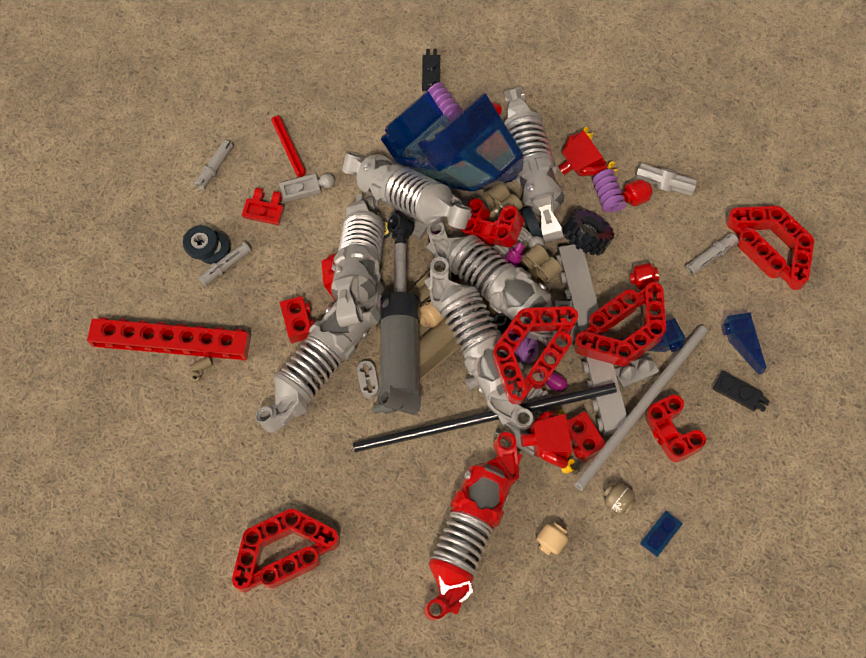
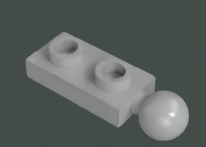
[279,173,335,203]

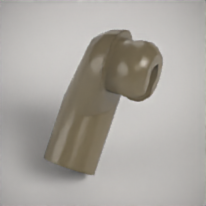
[188,357,213,383]

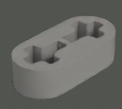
[357,361,379,399]

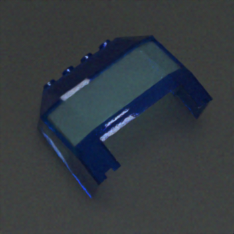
[381,91,524,192]

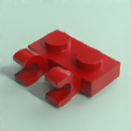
[242,187,284,226]

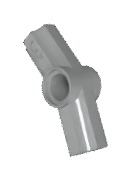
[637,163,697,196]

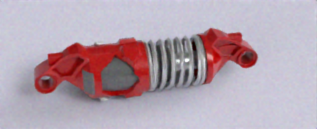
[424,432,523,621]

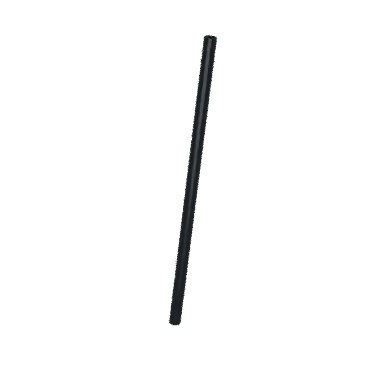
[353,382,617,452]

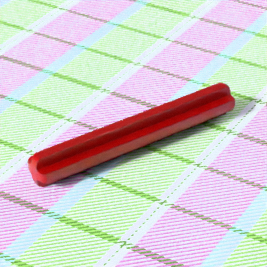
[271,115,306,177]

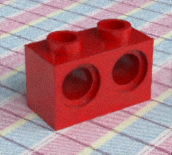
[279,296,314,344]
[567,411,606,463]

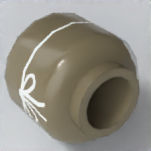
[604,483,636,515]

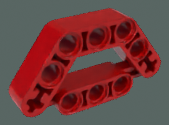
[726,206,814,290]
[574,282,666,366]
[492,306,578,405]
[232,509,340,592]

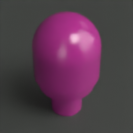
[505,242,525,267]
[540,373,567,392]

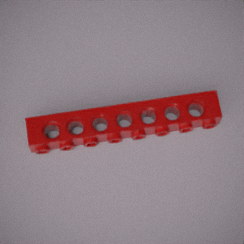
[87,317,251,361]

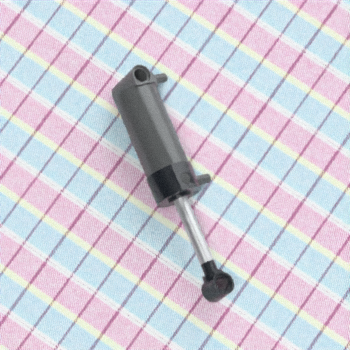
[372,214,421,415]

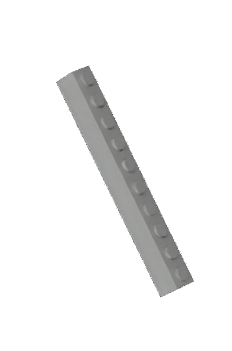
[555,245,627,436]

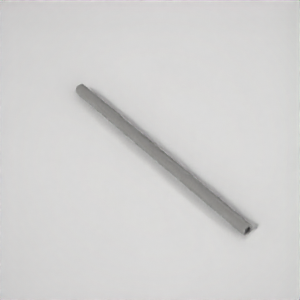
[574,326,708,491]

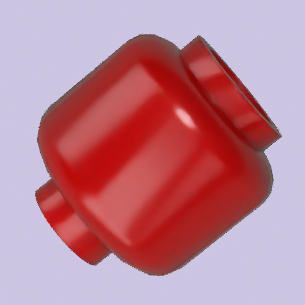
[622,179,653,207]
[629,263,659,290]

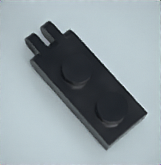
[422,49,440,91]
[712,371,770,412]

